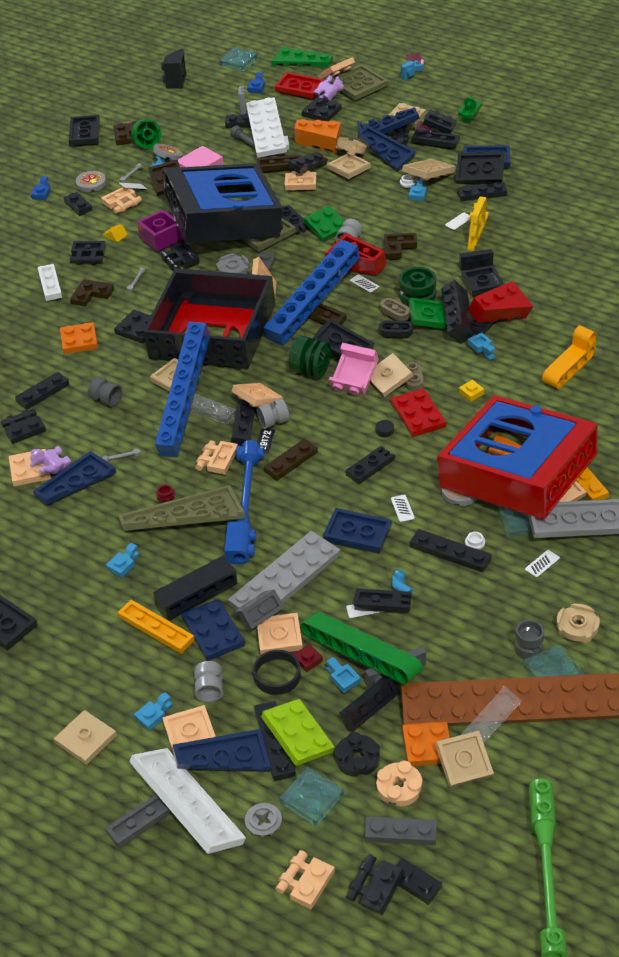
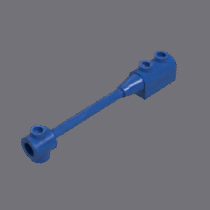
[224,440,264,564]

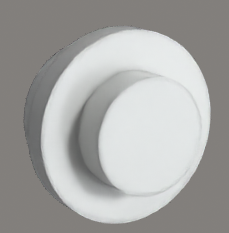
[400,174,416,188]
[465,532,485,550]

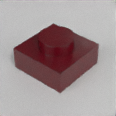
[293,644,323,673]

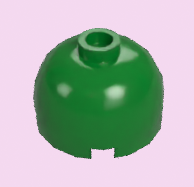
[131,118,162,149]

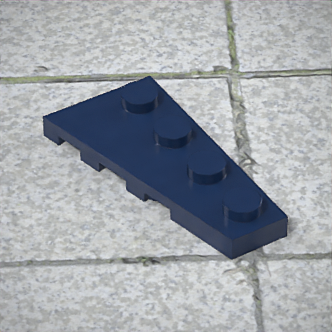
[356,107,420,134]
[358,125,416,172]
[33,451,116,505]
[173,729,271,772]

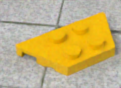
[467,197,489,251]

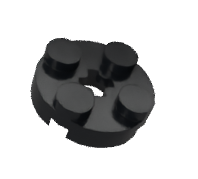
[335,732,380,777]

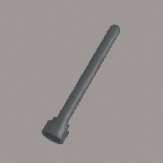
[230,126,277,158]

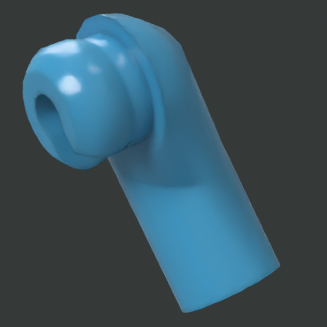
[392,570,413,594]

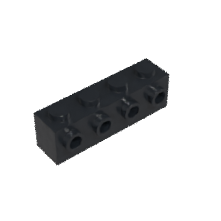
[441,279,475,344]
[153,556,238,621]

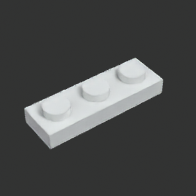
[38,264,62,301]

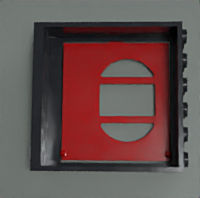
[143,268,276,368]

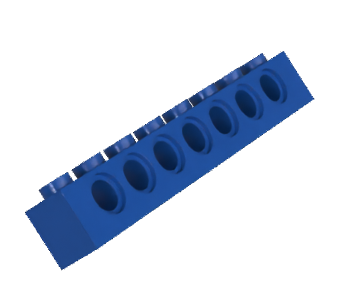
[264,239,360,346]
[155,322,210,457]

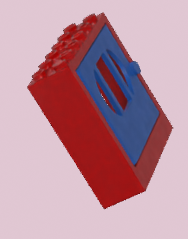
[437,395,598,520]

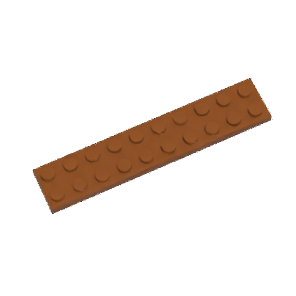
[401,673,619,726]

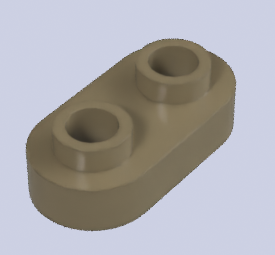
[380,298,410,321]
[405,362,423,391]

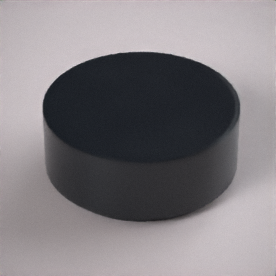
[375,420,394,437]

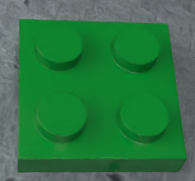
[304,206,344,242]
[409,297,447,329]

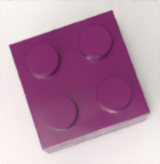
[137,209,183,251]

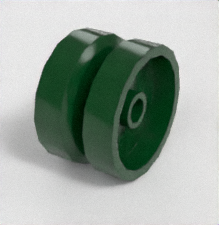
[399,267,436,307]

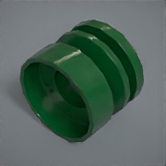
[289,335,331,378]

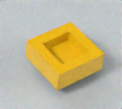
[459,380,484,402]

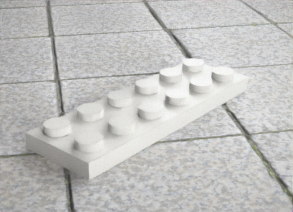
[246,97,287,158]
[129,748,246,854]

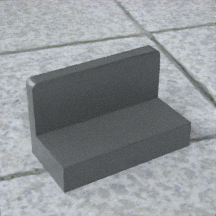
[233,589,284,629]

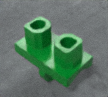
[458,97,482,124]

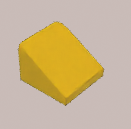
[103,224,127,242]

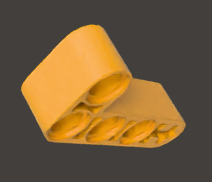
[542,325,597,389]

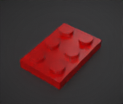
[274,72,325,99]
[391,388,446,437]

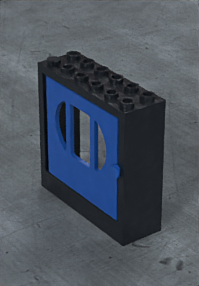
[164,163,284,243]

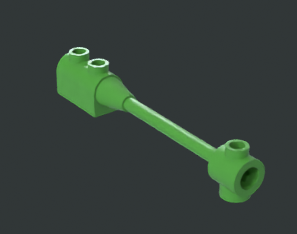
[529,779,567,957]

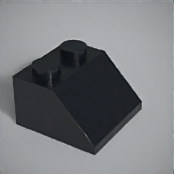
[161,49,187,89]

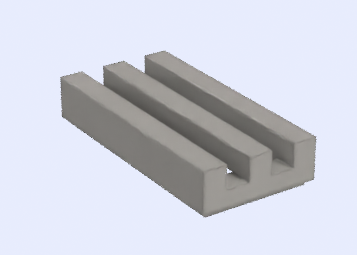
[238,86,246,115]

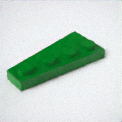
[271,47,333,67]

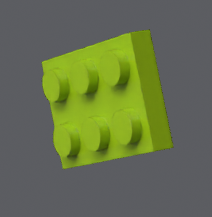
[261,699,335,766]

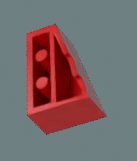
[325,233,387,275]
[467,281,534,323]

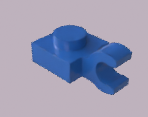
[247,72,265,94]
[31,176,51,200]

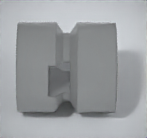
[335,219,362,242]
[257,398,289,429]
[194,661,223,702]

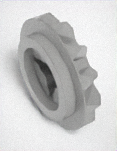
[245,803,282,838]

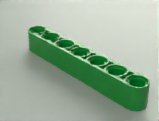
[300,611,423,684]

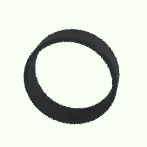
[253,650,301,695]

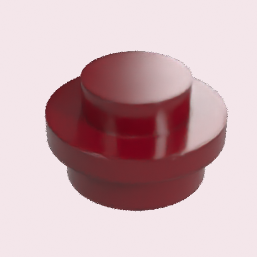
[156,484,175,502]

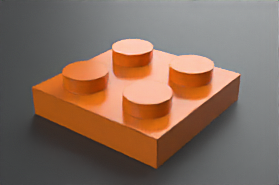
[60,322,98,354]
[402,722,450,767]

